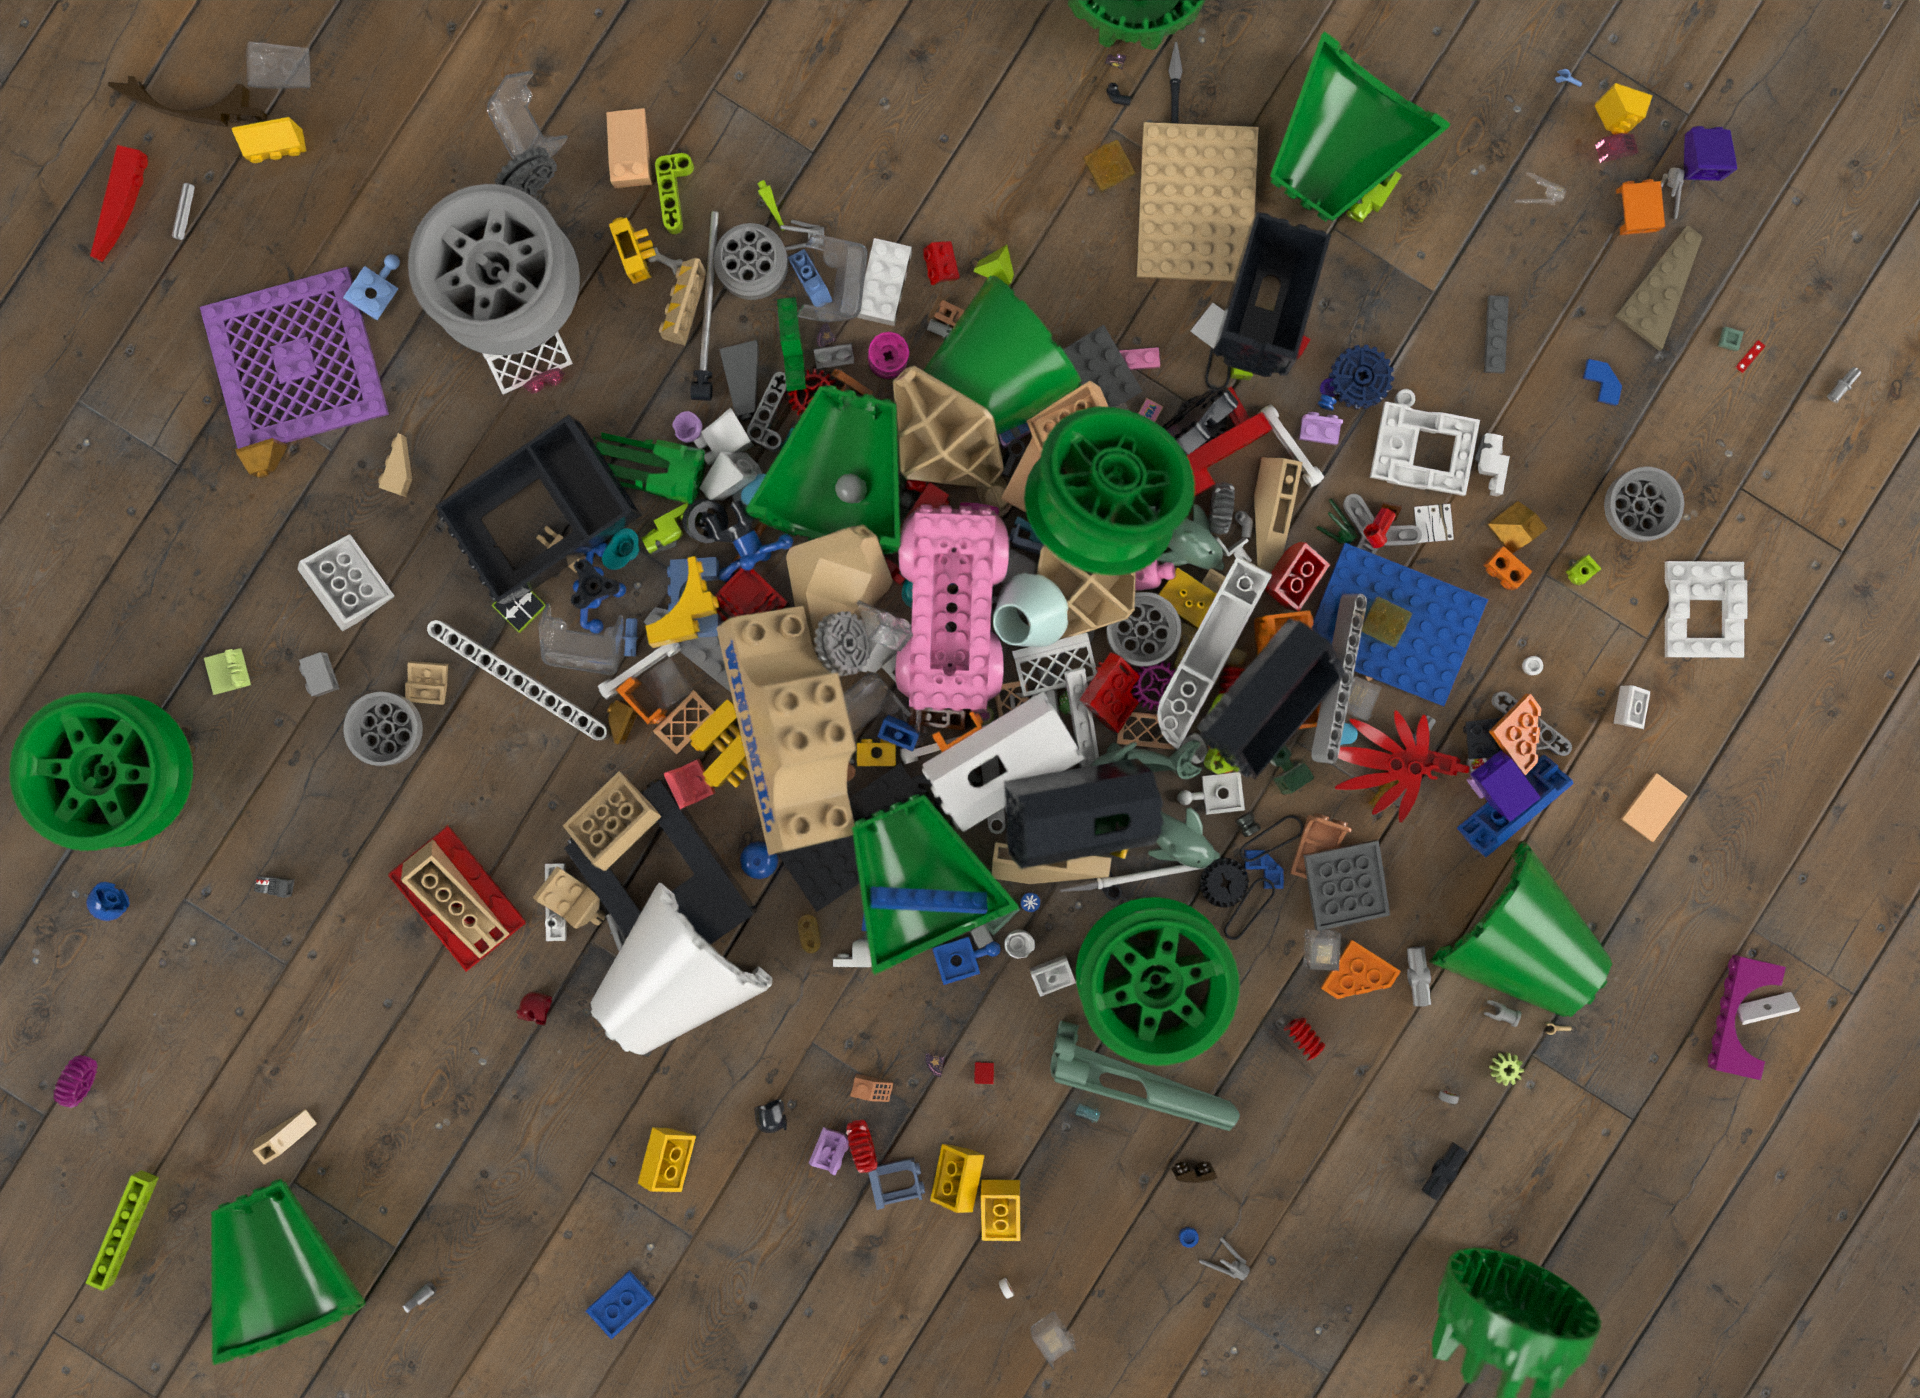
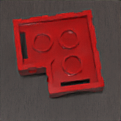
[715,568,789,621]
[1079,652,1140,734]

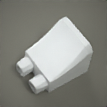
[694,408,754,465]

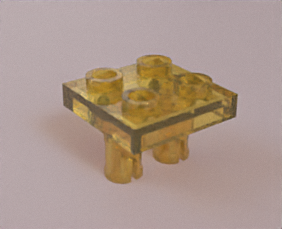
[1083,139,1135,192]
[1362,596,1413,648]

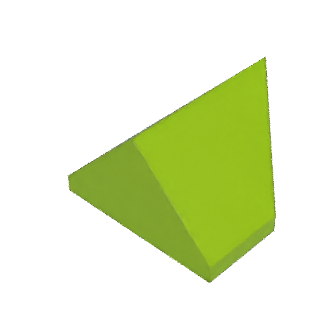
[973,245,1014,286]

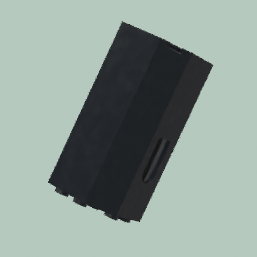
[1213,212,1331,377]
[1197,619,1345,780]
[1004,758,1164,869]

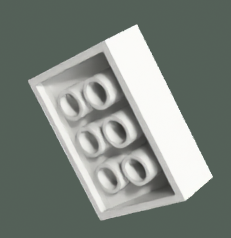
[298,534,394,631]

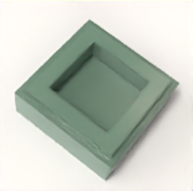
[1718,327,1744,351]

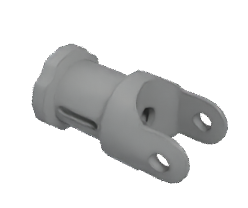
[1484,1000,1521,1027]

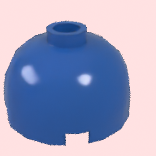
[740,841,779,880]
[86,882,130,921]

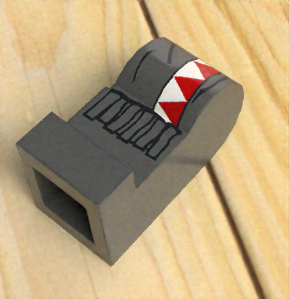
[254,875,295,898]

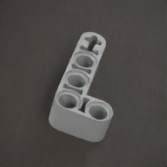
[747,372,788,452]

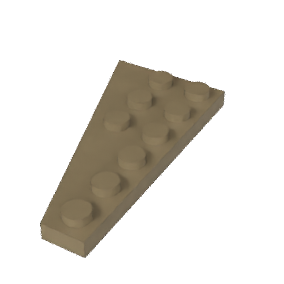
[1615,225,1703,351]

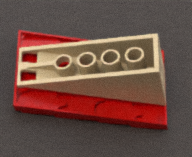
[388,825,526,972]

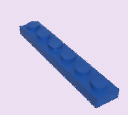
[870,887,988,914]

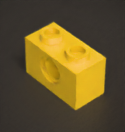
[857,739,896,766]

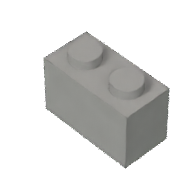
[299,652,340,697]

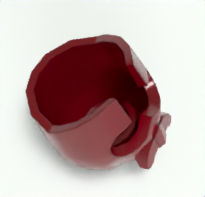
[516,991,552,1026]

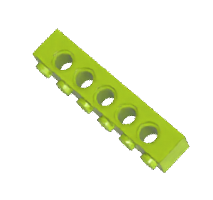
[85,1170,159,1291]

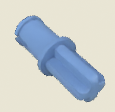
[623,618,639,656]

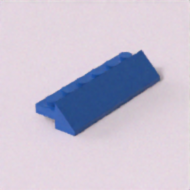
[1457,754,1574,858]

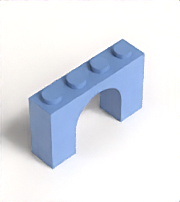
[667,557,721,638]

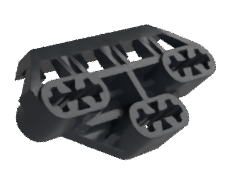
[1162,387,1239,456]

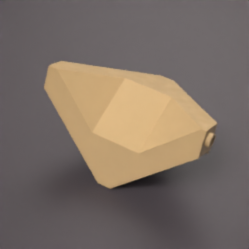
[893,366,1004,488]
[786,525,893,652]
[1028,545,1136,640]

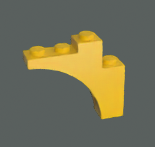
[646,556,719,648]

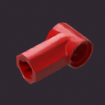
[1363,508,1396,548]

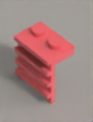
[664,759,716,809]

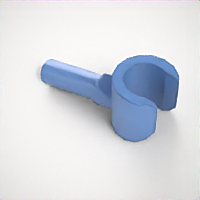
[1555,69,1582,87]

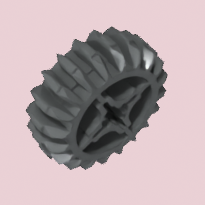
[1208,482,1235,535]

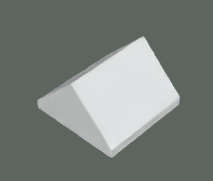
[1614,685,1651,729]
[1030,955,1076,997]

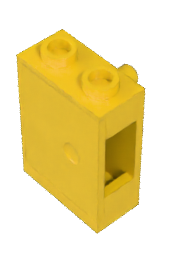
[609,217,656,284]
[1158,567,1217,630]
[689,699,741,752]
[703,734,749,788]

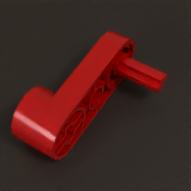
[1187,386,1273,497]

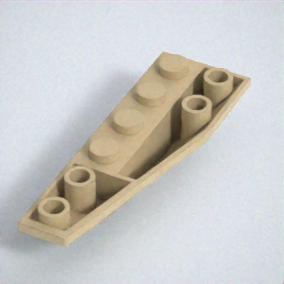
[1254,457,1303,573]
[992,840,1111,884]

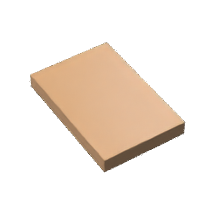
[1621,773,1687,842]

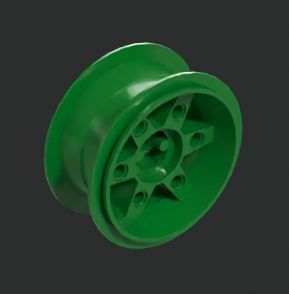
[1024,407,1195,576]
[9,693,193,851]
[1076,897,1240,1066]

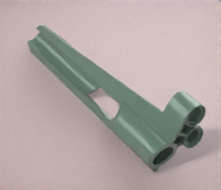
[1050,1020,1240,1131]

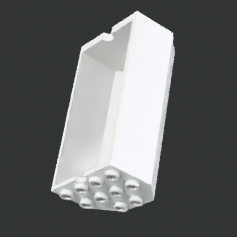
[922,691,1084,832]

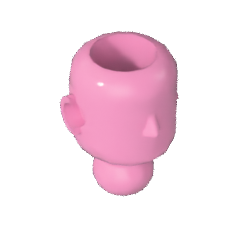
[1135,560,1175,591]

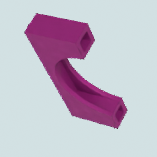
[1708,955,1786,1080]

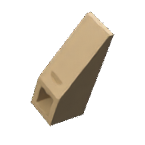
[379,433,412,497]
[252,1109,317,1164]

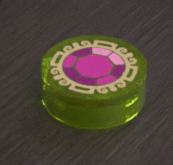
[975,707,994,725]

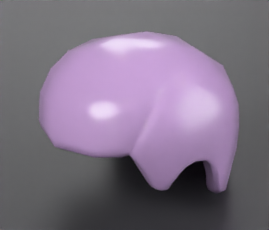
[672,411,703,443]

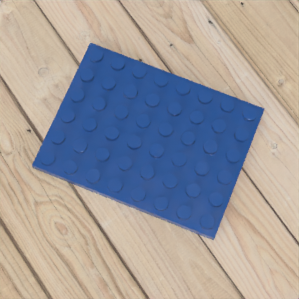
[1312,543,1488,706]

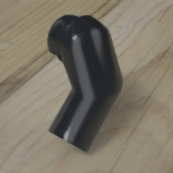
[1106,82,1131,106]

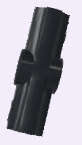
[1421,1142,1468,1201]

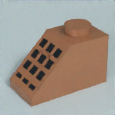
[851,1073,894,1102]

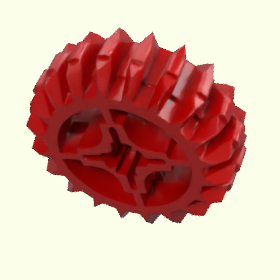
[788,369,839,416]
[847,1120,877,1173]

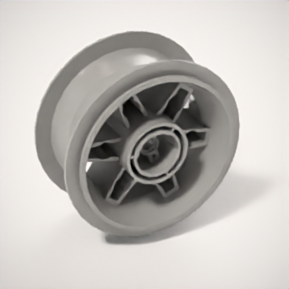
[408,184,580,356]

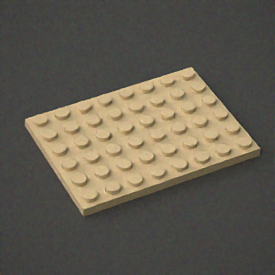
[1136,122,1259,282]

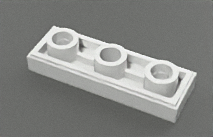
[1737,992,1800,1025]

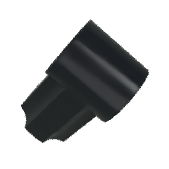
[1001,439,1026,478]

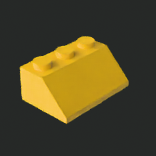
[1595,83,1653,136]
[232,117,306,163]
[638,1127,696,1192]
[930,1144,984,1213]

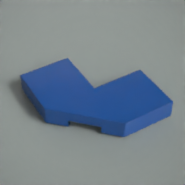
[1583,359,1622,406]
[1244,850,1284,889]

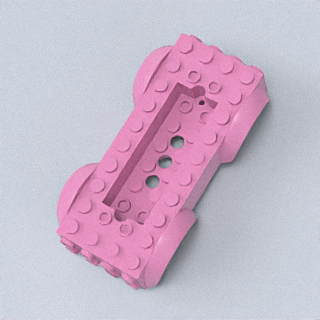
[895,505,1009,712]

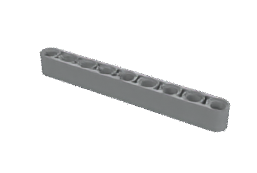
[1312,594,1367,763]

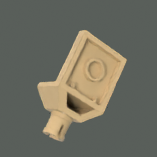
[533,866,605,929]

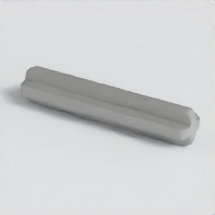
[172,183,195,240]

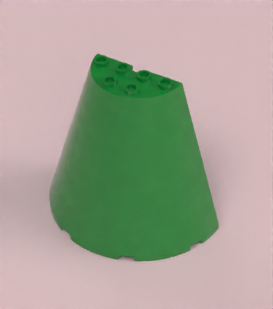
[1270,31,1451,222]
[923,276,1082,435]
[746,385,900,554]
[852,794,1019,975]
[1429,841,1613,1017]
[211,1179,365,1365]

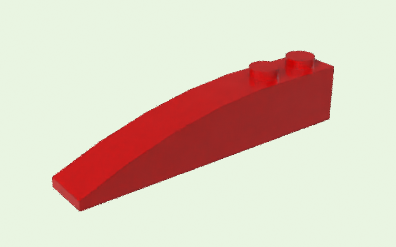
[90,145,148,262]

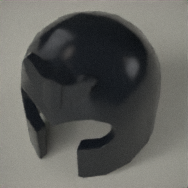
[754,1099,787,1133]

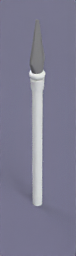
[1060,865,1204,892]

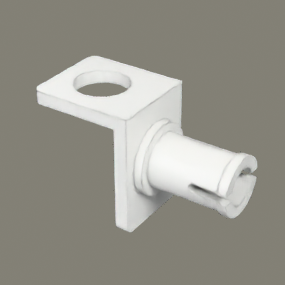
[1214,536,1252,562]

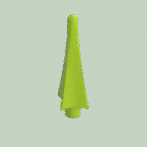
[757,180,785,231]

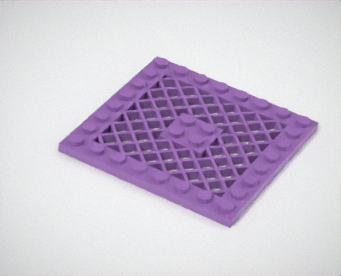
[200,267,389,448]

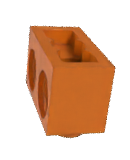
[1483,546,1532,590]

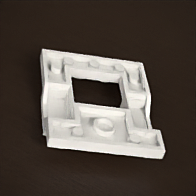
[1370,402,1480,496]
[1665,561,1747,658]

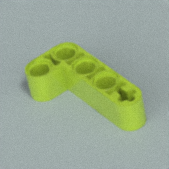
[655,153,694,235]

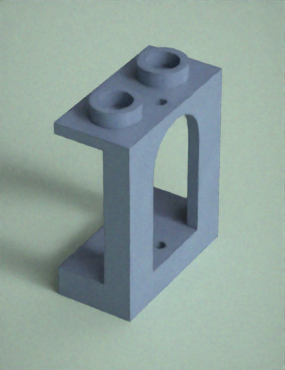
[1009,524,1044,555]
[869,1158,925,1210]

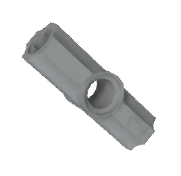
[1407,946,1431,1006]

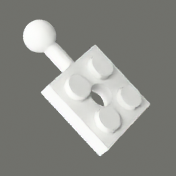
[1177,772,1245,815]

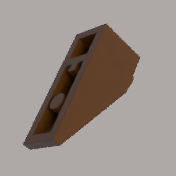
[909,707,972,730]

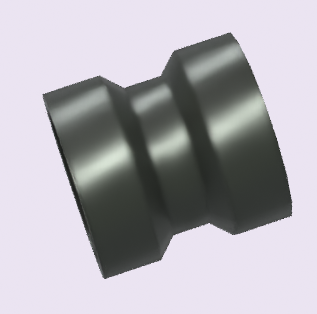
[1235,811,1261,837]

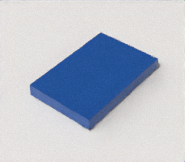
[586,1270,655,1339]

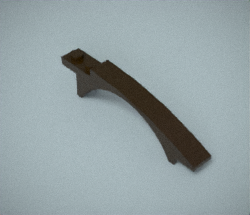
[108,76,267,127]

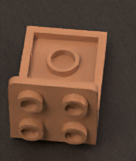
[1290,813,1352,879]

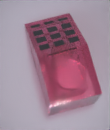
[1596,133,1638,163]

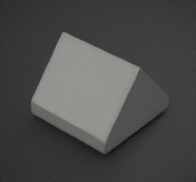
[969,924,993,949]

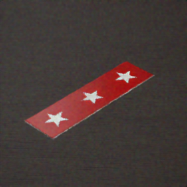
[1735,340,1765,374]

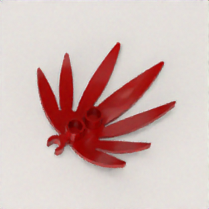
[1334,710,1440,823]

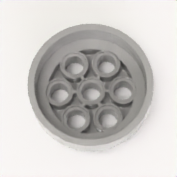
[714,223,788,300]
[1604,467,1684,542]
[1106,592,1181,667]
[344,692,423,766]

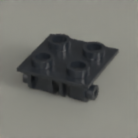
[1463,717,1503,760]

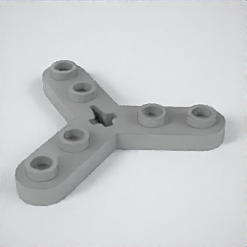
[1343,494,1422,554]

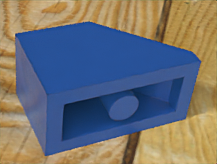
[877,715,920,752]

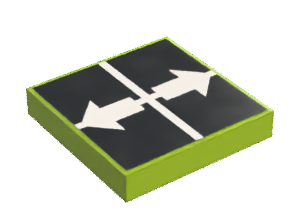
[492,591,547,633]

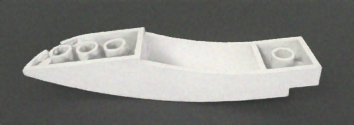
[1157,557,1272,749]

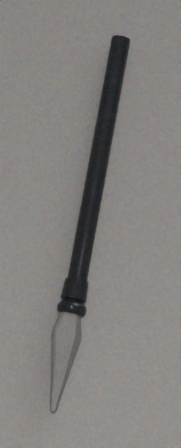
[1168,42,1183,124]

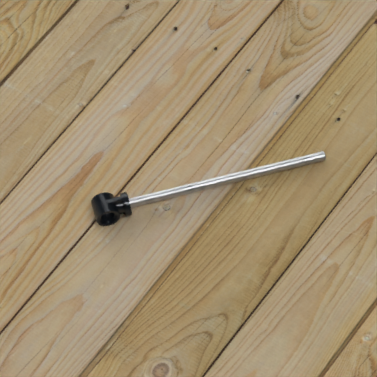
[690,211,719,401]

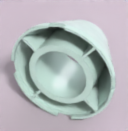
[993,573,1069,647]

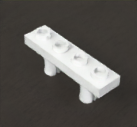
[545,863,567,941]

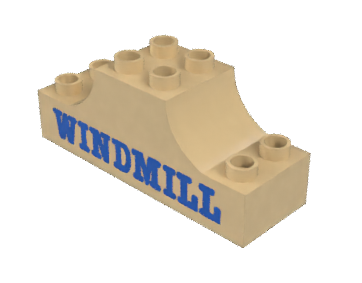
[716,606,856,855]

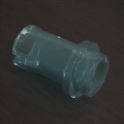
[1075,1103,1101,1123]

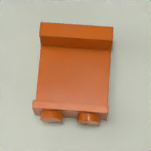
[1616,179,1665,235]
[616,677,668,724]
[932,711,984,752]

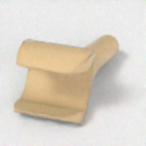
[1545,1022,1572,1035]

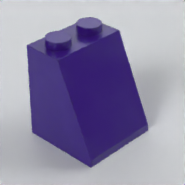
[1684,126,1737,181]
[1470,751,1541,822]

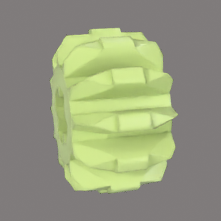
[1489,1052,1524,1086]

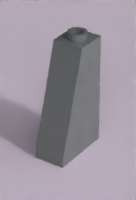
[719,340,760,421]

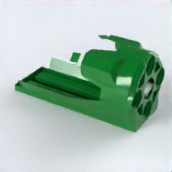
[593,432,707,504]

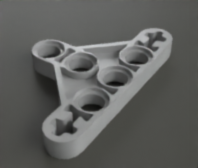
[1492,691,1572,756]

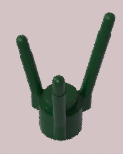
[1317,499,1358,544]

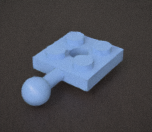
[343,254,400,320]

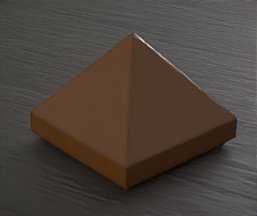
[1379,501,1402,521]

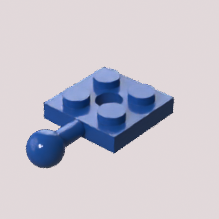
[932,936,1001,985]

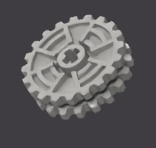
[814,611,870,676]

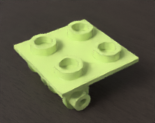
[204,648,251,695]

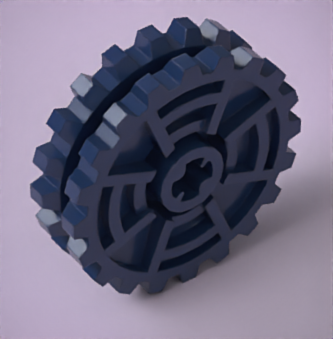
[1329,345,1394,409]

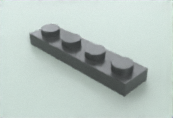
[1484,295,1509,374]

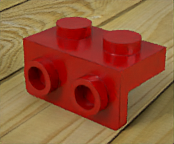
[923,241,960,285]

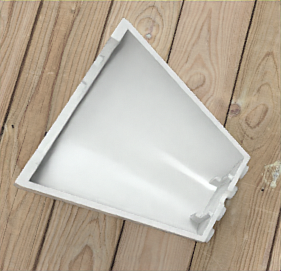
[591,883,772,1055]

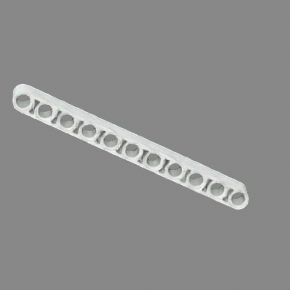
[427,620,610,740]

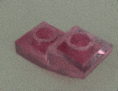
[523,368,565,394]

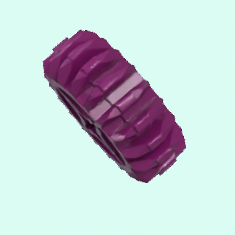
[1132,660,1177,711]
[53,1055,98,1108]

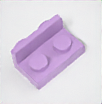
[1299,412,1343,445]

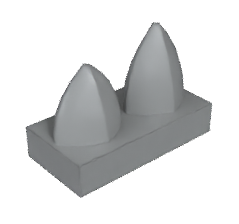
[814,343,855,369]

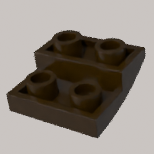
[1171,1161,1217,1183]

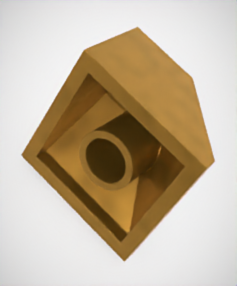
[235,438,287,478]
[1487,501,1548,554]
[607,700,638,745]

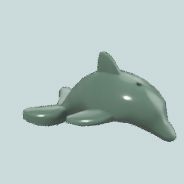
[1150,504,1225,571]
[1089,740,1202,779]
[1121,807,1220,868]

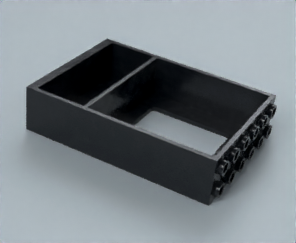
[435,415,642,605]
[564,779,758,945]

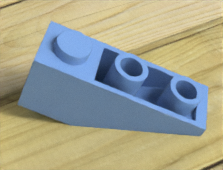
[788,249,833,310]

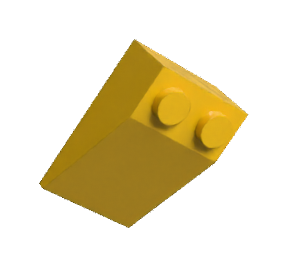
[981,1180,1020,1241]

